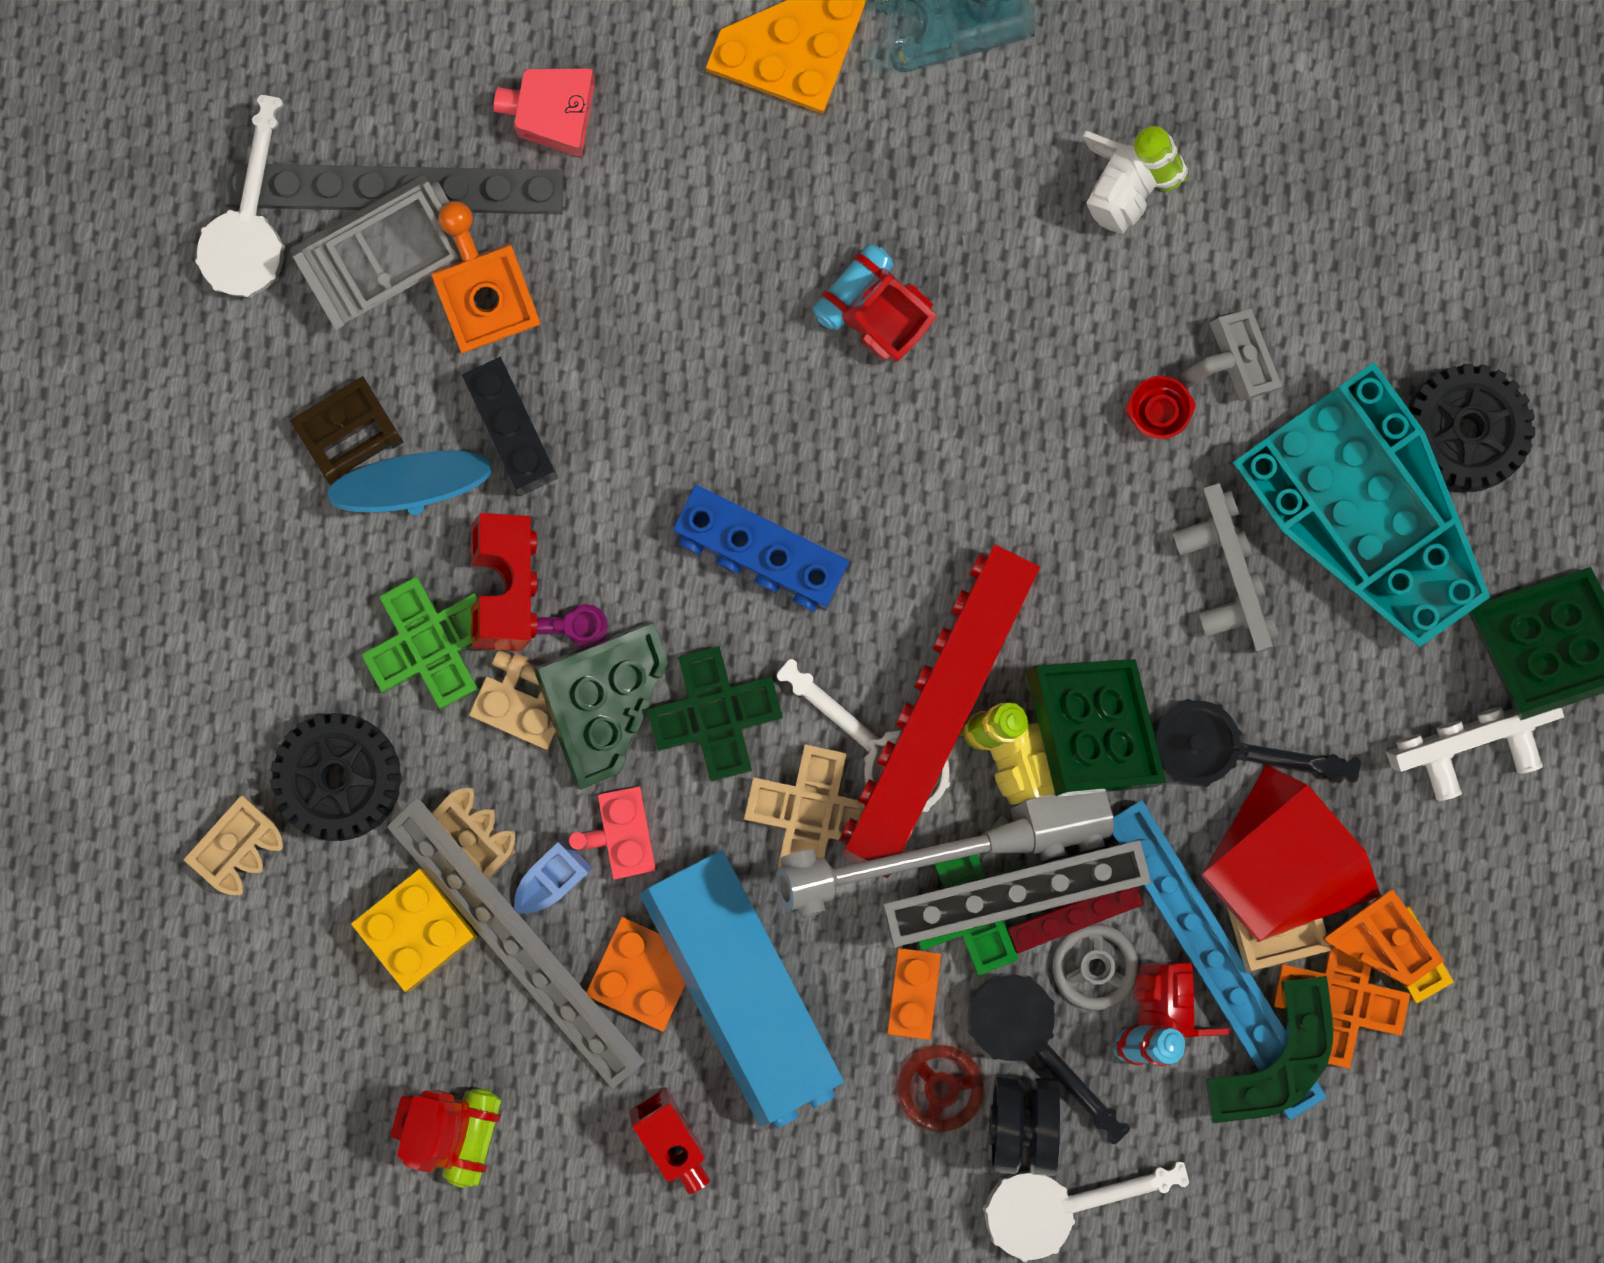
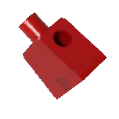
[629,1087,710,1194]

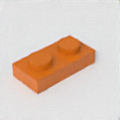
[887,948,941,1040]

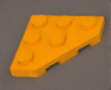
[706,0,868,115]

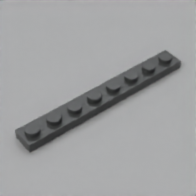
[224,163,564,215]

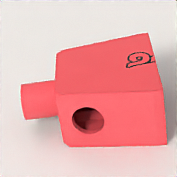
[494,69,595,157]

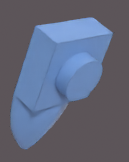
[514,837,592,913]

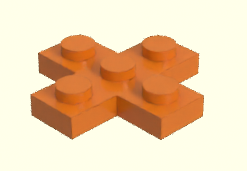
[1272,946,1411,1069]

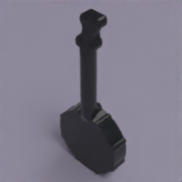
[1155,699,1361,787]
[967,974,1130,1144]

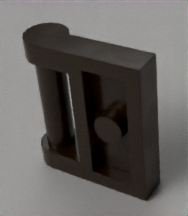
[290,376,404,486]

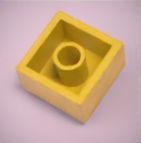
[351,869,479,992]

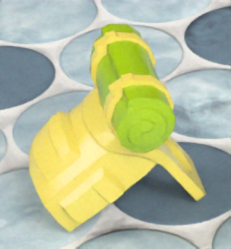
[960,703,1055,805]

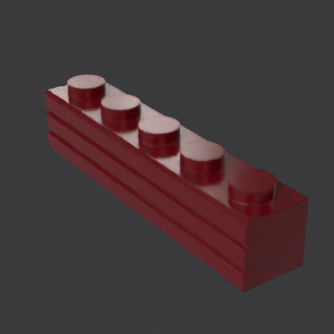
[1006,887,1144,954]

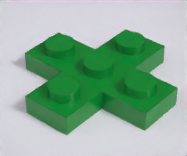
[918,854,1029,976]

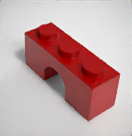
[471,513,537,651]

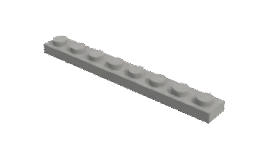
[387,798,645,1089]

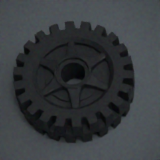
[1408,363,1535,493]
[270,713,402,841]

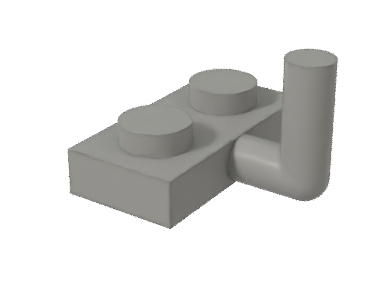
[1180,309,1282,402]

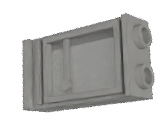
[290,175,461,330]

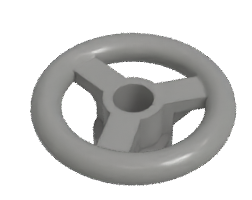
[1052,924,1138,1010]

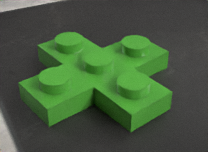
[361,576,479,710]

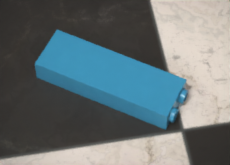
[639,850,844,1129]

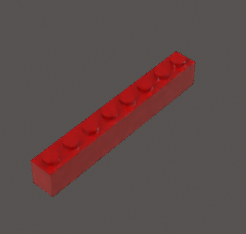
[838,544,1041,878]

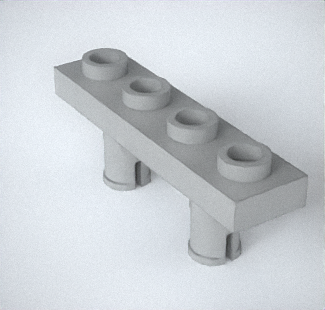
[1172,483,1279,653]

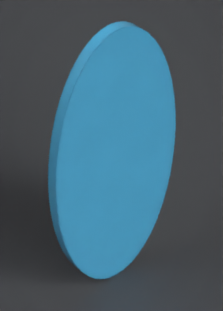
[328,450,492,515]

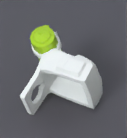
[1082,126,1188,234]

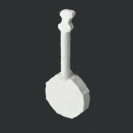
[195,95,285,298]
[777,659,950,812]
[983,1161,1189,1262]

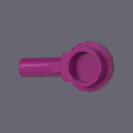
[536,604,608,647]

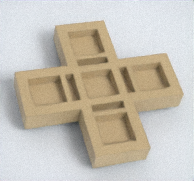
[744,744,864,868]

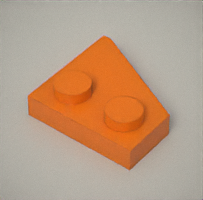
[1323,889,1445,986]

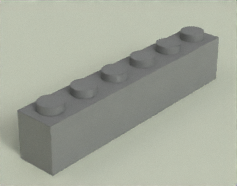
[882,840,1151,947]

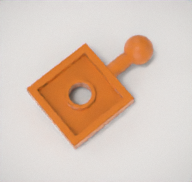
[431,201,541,354]

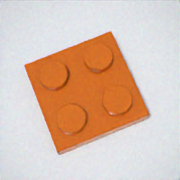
[586,917,686,1032]

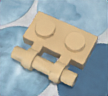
[469,650,556,751]

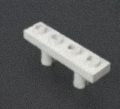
[1386,707,1564,801]

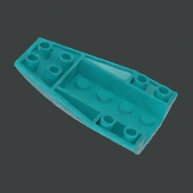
[1232,362,1490,647]

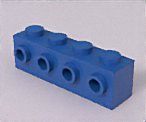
[673,484,849,613]

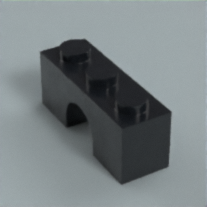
[462,357,559,497]

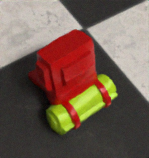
[391,1088,502,1188]

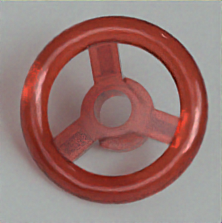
[898,1045,984,1132]

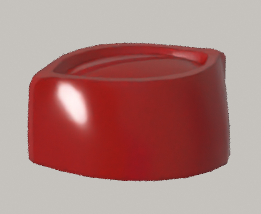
[1123,375,1196,439]

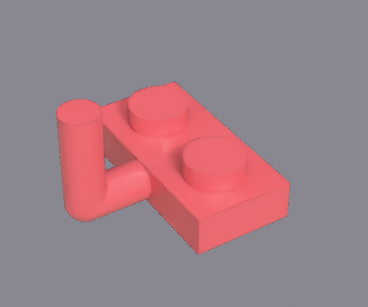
[569,786,656,880]

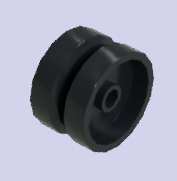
[989,1076,1060,1176]

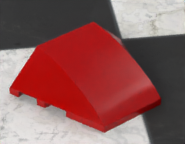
[1201,764,1381,942]

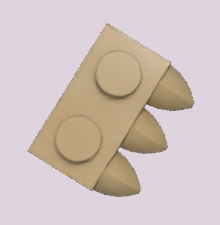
[432,788,516,880]
[183,795,283,895]

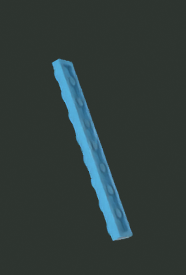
[1112,800,1327,1120]

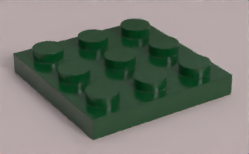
[1469,567,1604,721]
[1026,659,1166,797]

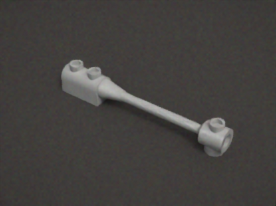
[776,792,1114,918]

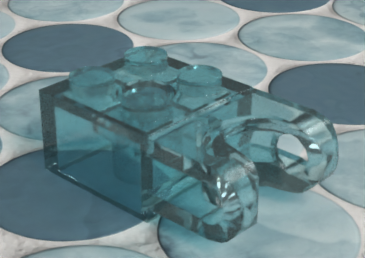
[874,0,1035,73]

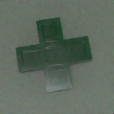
[647,646,783,782]

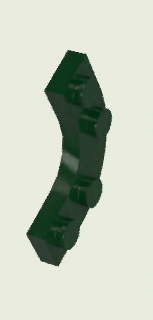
[1206,976,1334,1123]

